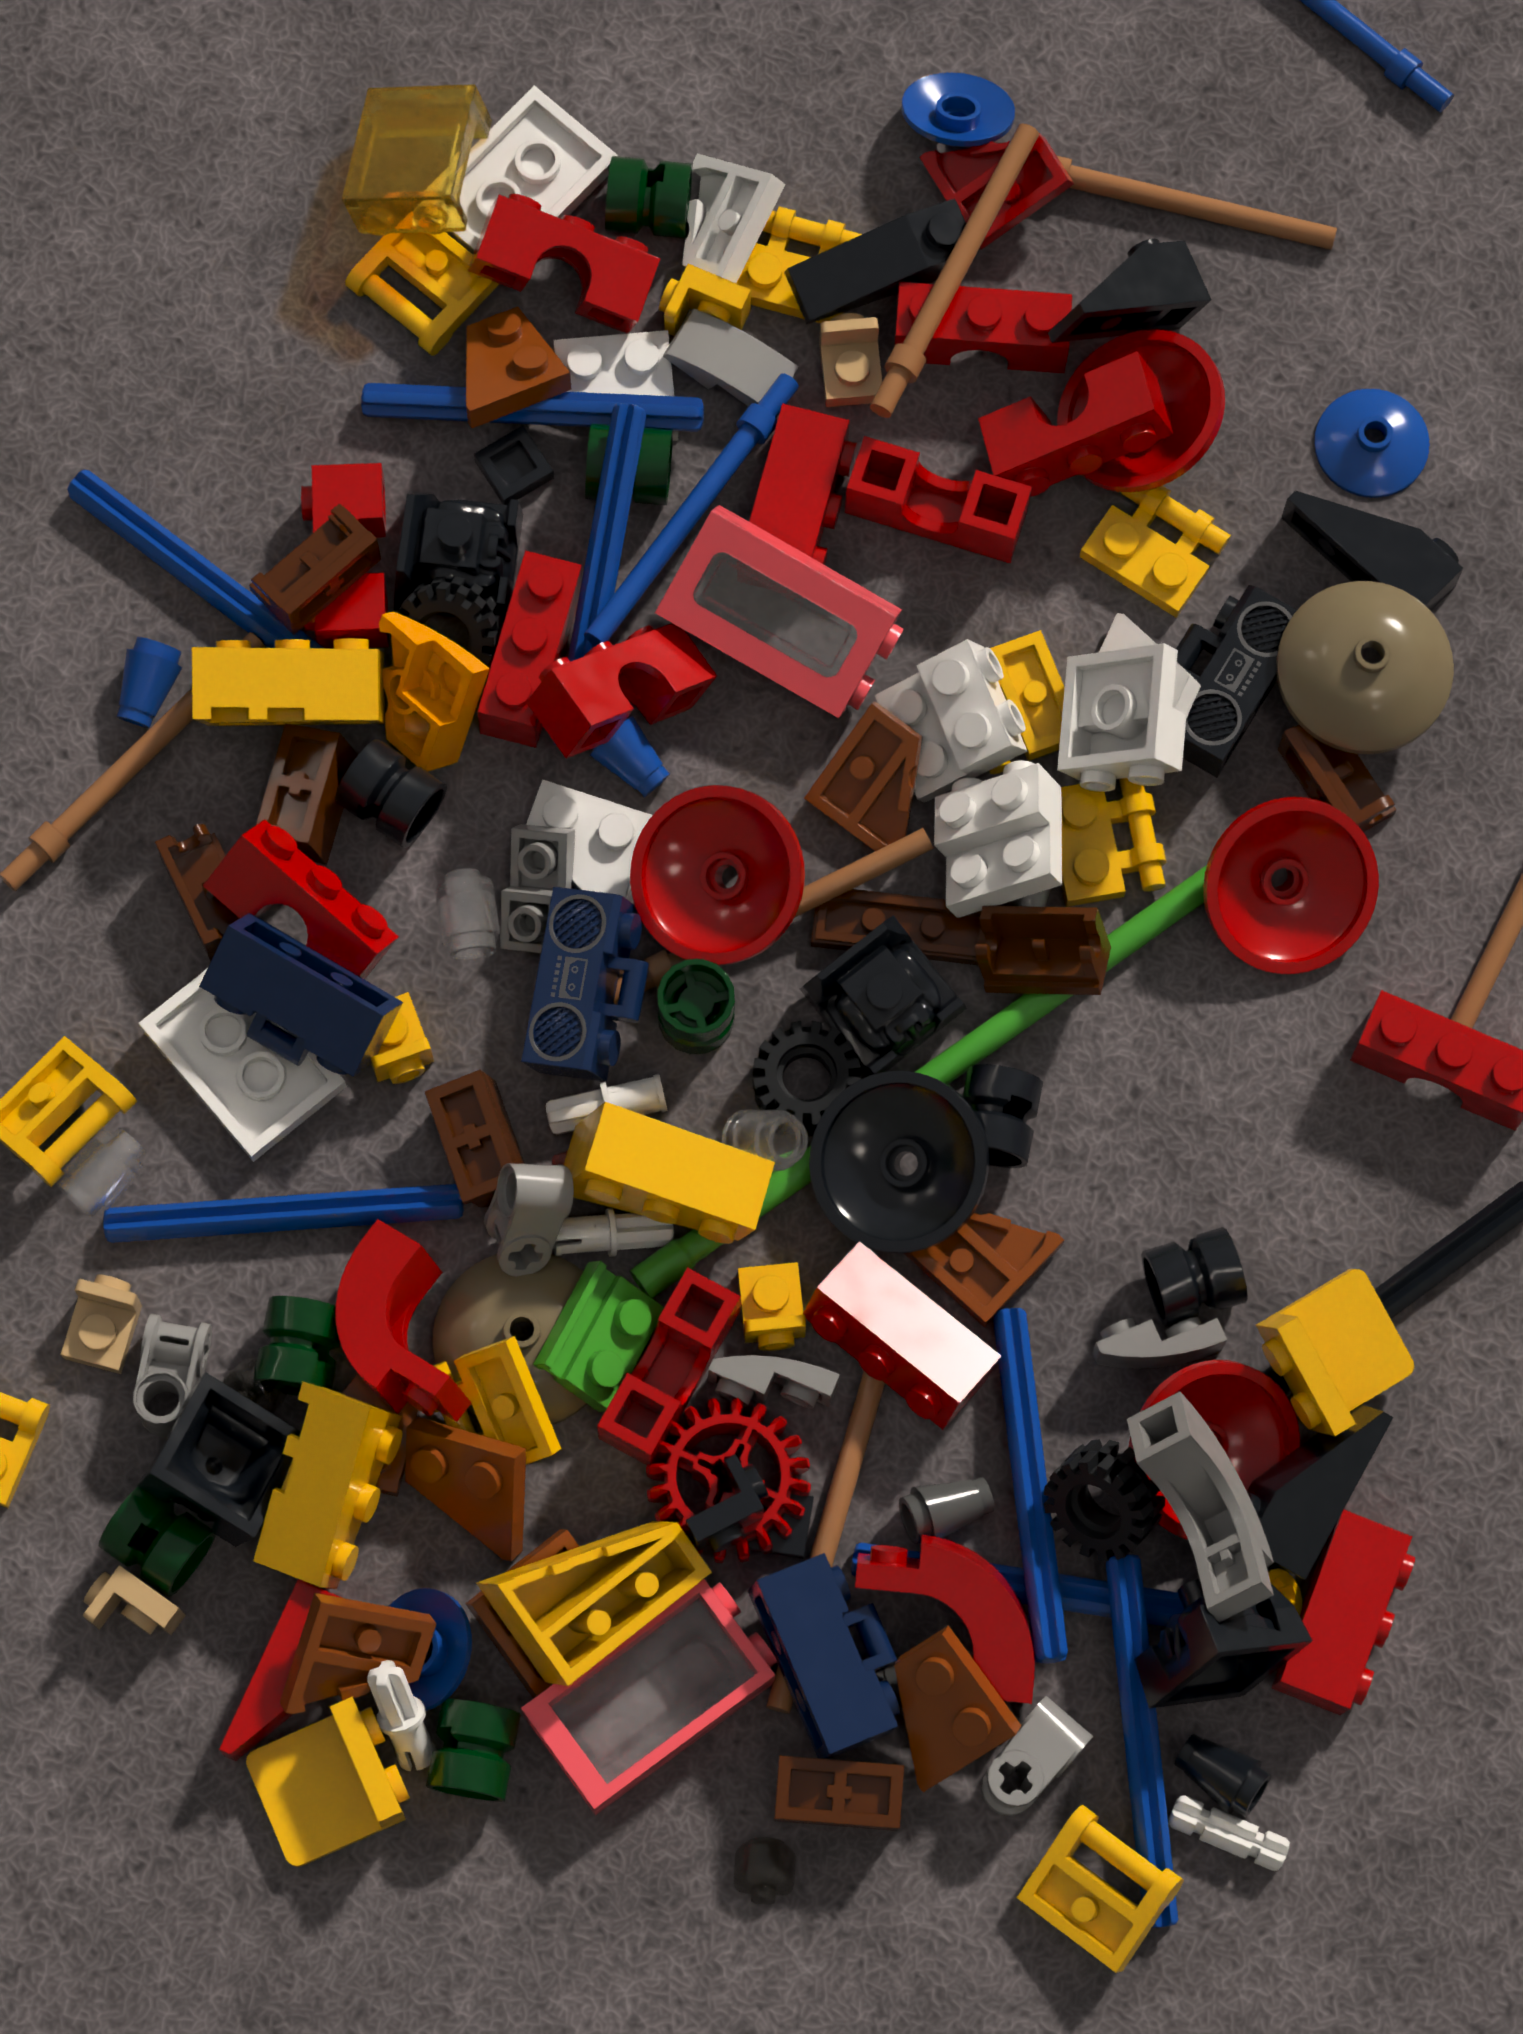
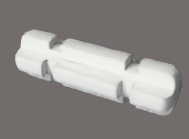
[1168,1795,1290,1871]

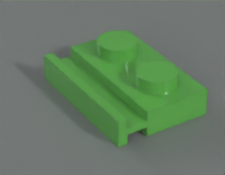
[533,1261,664,1412]

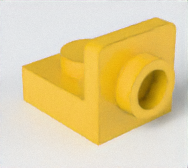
[659,264,751,336]
[371,992,434,1084]
[738,1262,806,1351]

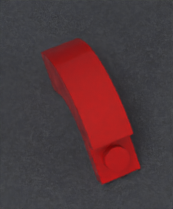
[336,1219,471,1422]
[855,1534,1035,1704]

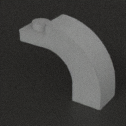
[1127,1392,1274,1623]

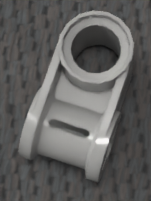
[484,1163,574,1277]
[133,1314,212,1437]
[981,1696,1093,1816]

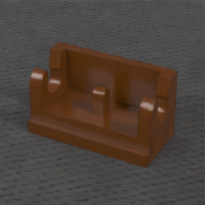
[249,504,381,635]
[256,723,358,865]
[1278,725,1396,832]
[155,824,240,962]
[975,906,1111,995]
[424,1070,525,1208]
[774,1755,904,1831]

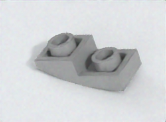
[663,308,799,406]
[500,824,575,953]
[1092,1317,1227,1369]
[708,1355,840,1409]

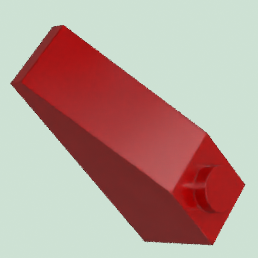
[219,1579,342,1761]

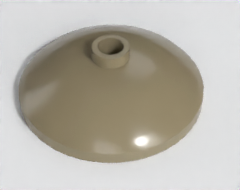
[1276,581,1454,754]
[433,1254,587,1425]

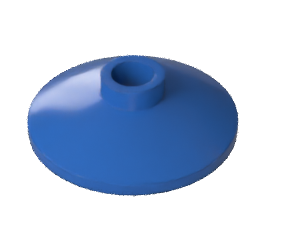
[901,73,1015,147]
[1314,389,1430,498]
[389,1588,472,1711]

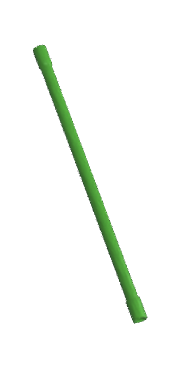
[629,865,1207,1298]

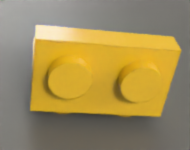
[1256,1269,1414,1436]
[246,1696,410,1867]

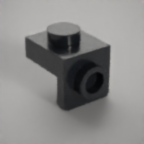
[686,1454,769,1553]

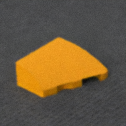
[379,611,490,772]

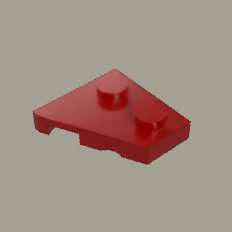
[919,133,1074,250]

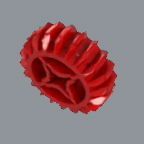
[646,1397,811,1563]

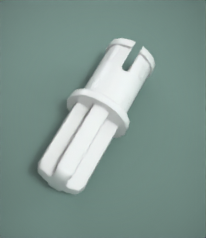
[546,1074,668,1135]
[553,1208,674,1257]
[367,1660,436,1771]

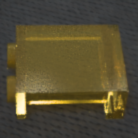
[342,84,492,236]

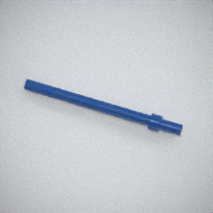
[1299,0,1454,113]
[584,373,799,646]

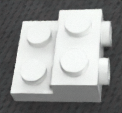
[874,639,1027,802]
[1057,643,1187,792]
[934,760,1062,918]

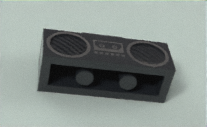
[1176,585,1297,778]

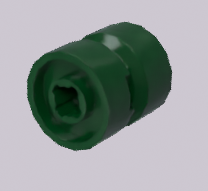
[605,156,693,239]
[585,423,673,505]
[657,959,735,1054]
[253,1296,341,1396]
[98,1487,216,1597]
[426,1699,521,1802]

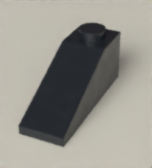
[784,198,966,324]
[1048,238,1212,343]
[1281,490,1463,611]
[1247,1405,1394,1580]

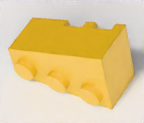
[192,638,385,726]
[564,1102,775,1244]
[253,1381,402,1590]
[476,1521,712,1686]

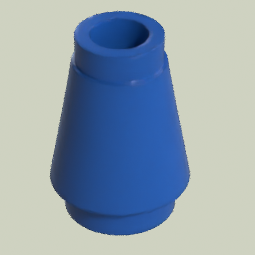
[116,637,183,728]
[590,716,670,798]

